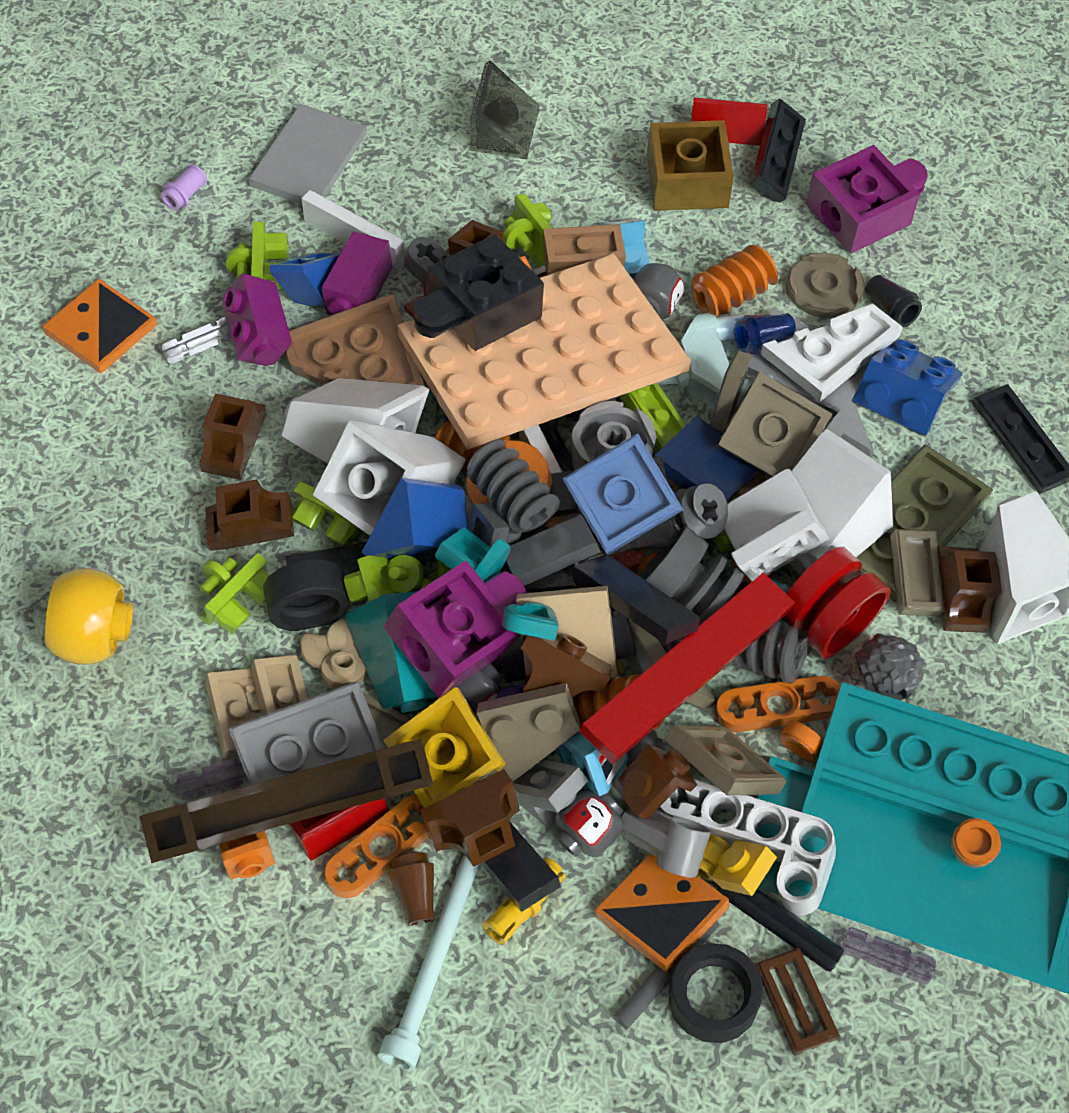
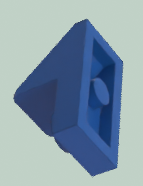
[270,252,341,306]

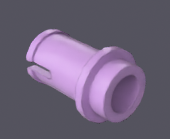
[161,164,207,211]

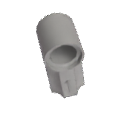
[622,808,711,878]

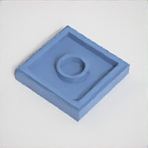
[563,433,684,555]

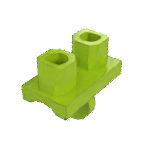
[503,194,552,267]
[225,221,289,289]
[292,481,367,546]
[199,553,269,634]
[344,555,423,602]

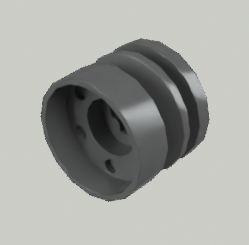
[640,525,744,641]

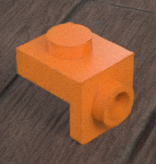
[219,831,276,880]

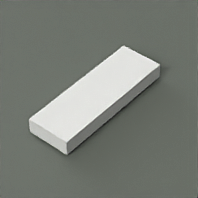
[302,190,404,272]

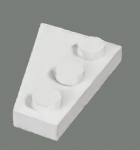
[761,304,902,402]

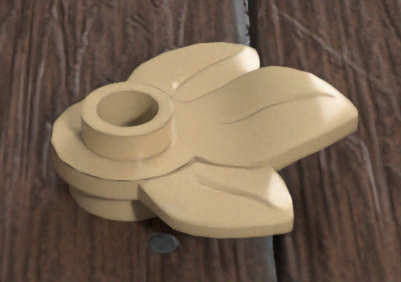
[300,618,368,690]

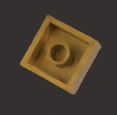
[647,120,734,211]

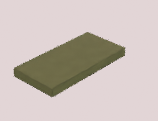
[856,444,993,602]

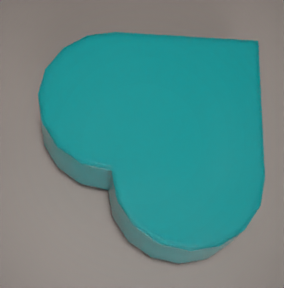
[502,602,559,641]

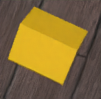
[383,687,506,808]

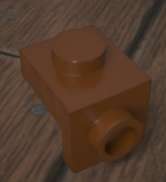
[612,744,697,820]

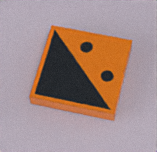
[42,279,157,374]
[595,853,730,973]

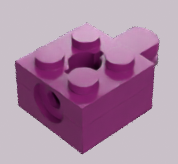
[806,145,928,254]
[383,560,526,698]

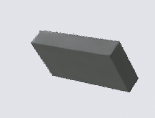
[506,514,600,586]

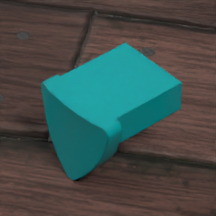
[435,527,511,582]

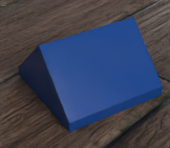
[362,478,469,562]

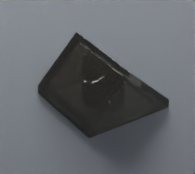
[470,60,540,159]

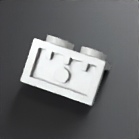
[724,469,830,581]

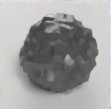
[855,633,925,701]

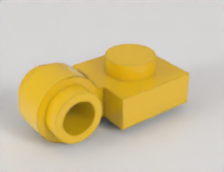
[697,834,777,896]

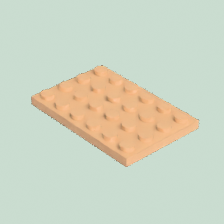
[398,253,691,450]

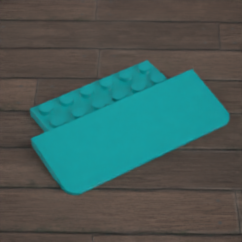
[757,682,1069,994]

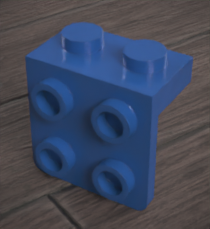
[853,339,963,436]

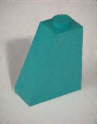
[345,591,438,714]

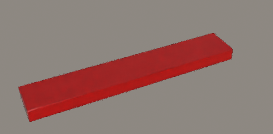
[579,572,796,765]

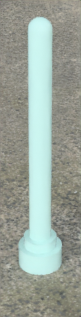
[377,855,479,1071]

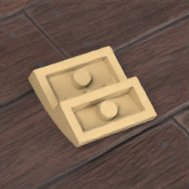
[204,655,308,760]

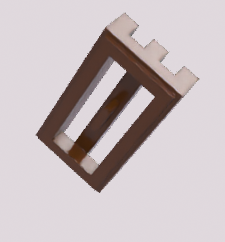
[755,947,840,1056]

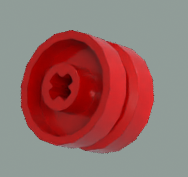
[782,546,891,659]

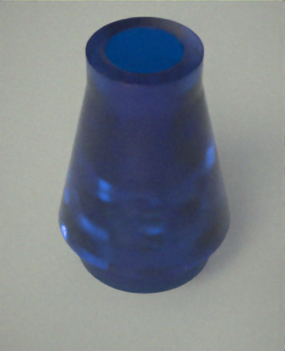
[733,313,796,354]

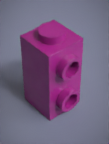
[322,231,393,315]
[222,273,292,366]

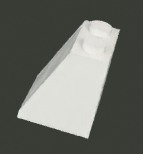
[281,378,429,464]
[313,420,466,535]
[790,429,893,576]
[981,491,1069,644]

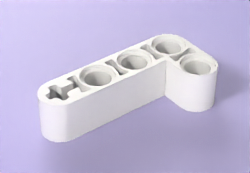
[660,780,836,916]

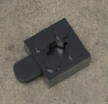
[414,234,544,351]

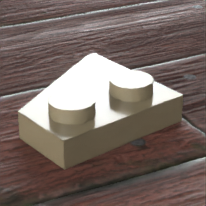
[476,683,580,782]

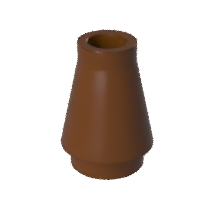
[388,852,435,926]

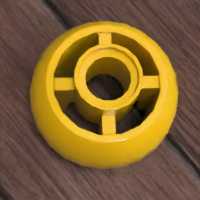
[45,568,133,665]

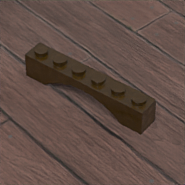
[139,738,434,863]

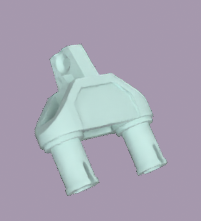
[657,312,773,410]

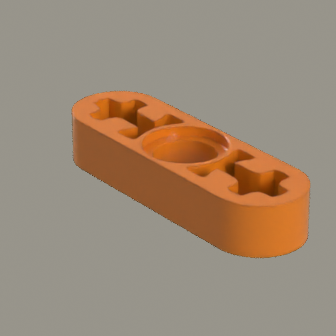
[715,676,841,732]
[325,794,429,898]

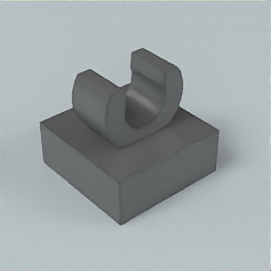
[468,503,522,547]

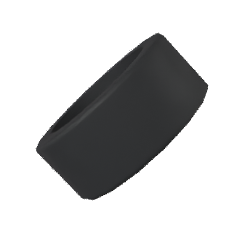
[263,559,350,631]
[669,943,763,1043]

